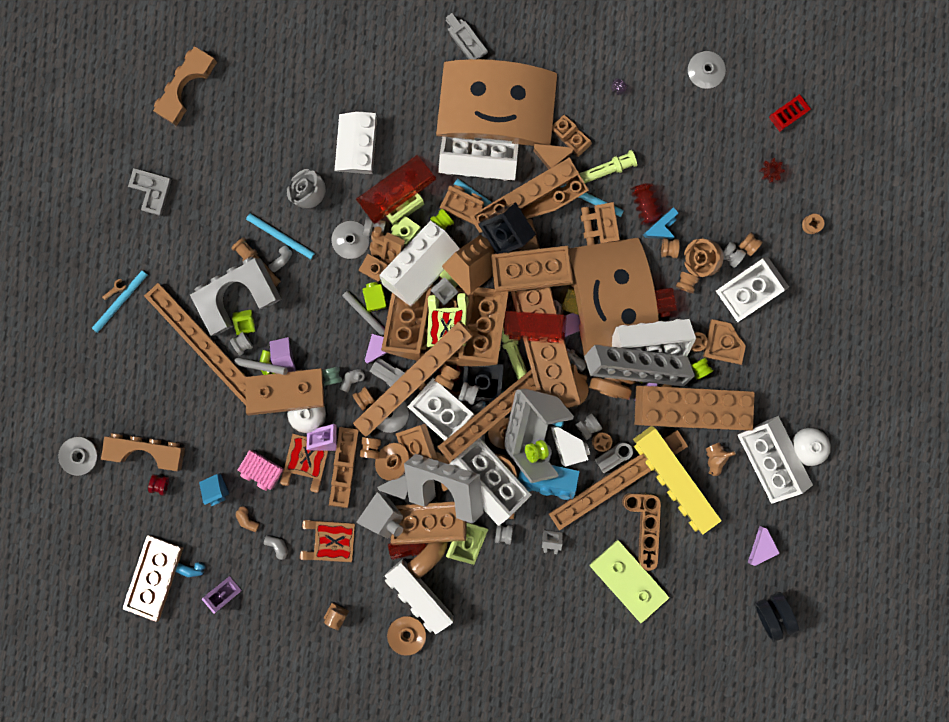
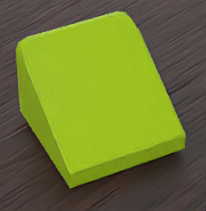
[232,310,256,335]

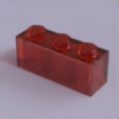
[504,311,567,344]

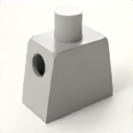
[357,492,403,539]

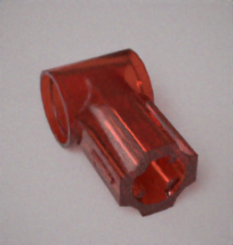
[387,543,427,560]

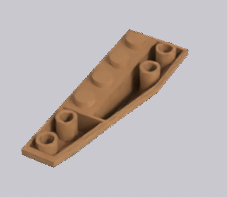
[470,158,589,233]

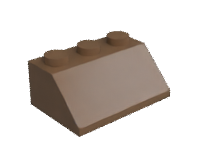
[442,235,494,295]

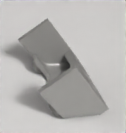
[504,388,574,483]

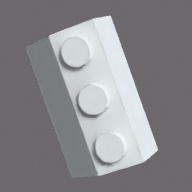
[335,112,377,174]
[551,426,590,466]

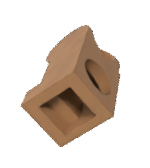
[324,602,349,630]

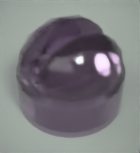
[611,78,628,95]

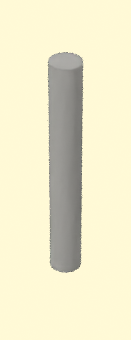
[342,291,385,336]
[235,358,288,375]

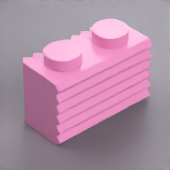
[238,450,284,491]

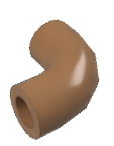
[407,542,448,579]

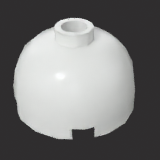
[287,406,326,433]
[791,428,831,466]

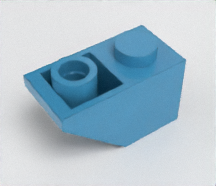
[199,473,229,506]

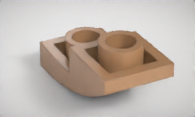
[552,115,592,157]

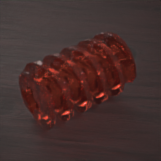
[630,183,663,225]

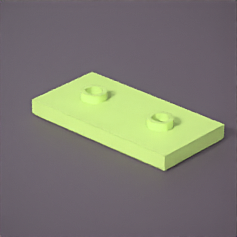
[589,540,669,623]

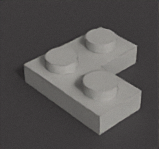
[128,168,172,216]

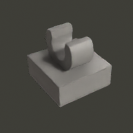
[431,277,458,305]
[542,530,562,554]

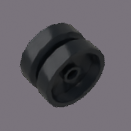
[754,592,799,642]

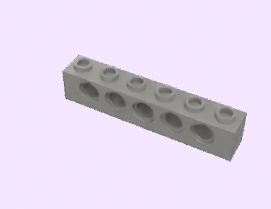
[584,345,695,387]

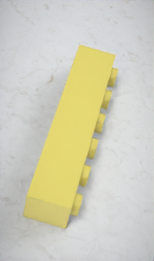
[633,426,721,534]

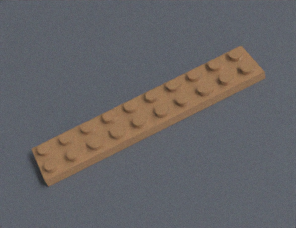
[508,219,581,408]

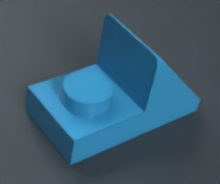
[643,207,678,240]

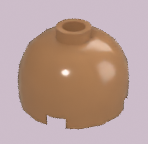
[684,238,724,277]

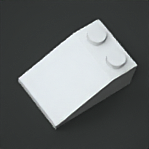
[716,256,789,322]
[408,378,475,441]

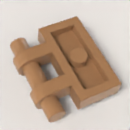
[581,202,620,246]
[370,226,405,265]

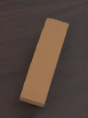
[329,427,359,508]

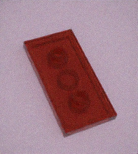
[356,155,436,224]

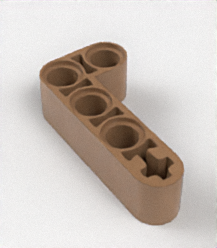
[622,493,661,571]

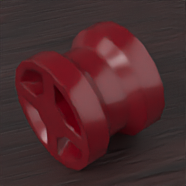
[148,474,169,496]

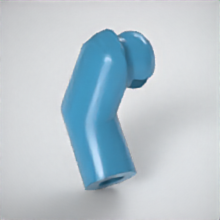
[176,562,205,577]

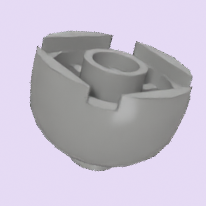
[287,169,326,208]

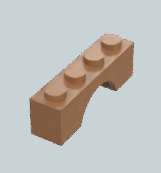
[153,46,217,126]
[101,433,185,471]

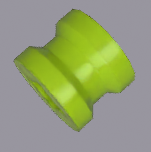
[430,209,454,231]
[691,357,713,380]
[525,440,549,463]

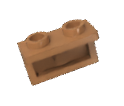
[440,185,484,225]

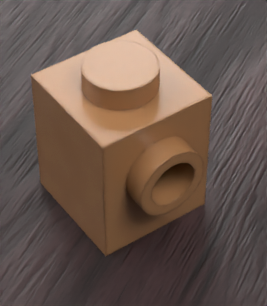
[359,254,388,283]

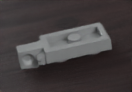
[446,13,488,59]

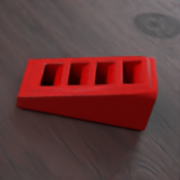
[769,94,811,132]

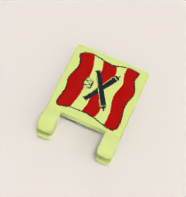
[427,293,469,348]

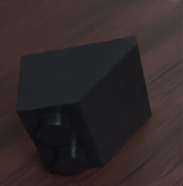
[478,202,536,254]
[463,360,504,402]

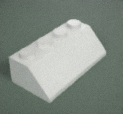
[439,137,518,180]
[379,220,460,307]
[612,319,696,357]
[738,416,813,504]
[449,438,531,526]
[385,559,454,634]

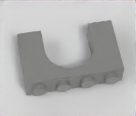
[190,257,282,336]
[404,454,484,524]

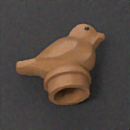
[706,443,736,476]

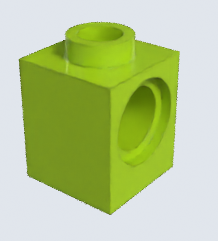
[362,282,387,312]

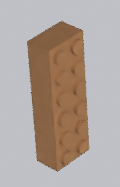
[634,386,755,431]

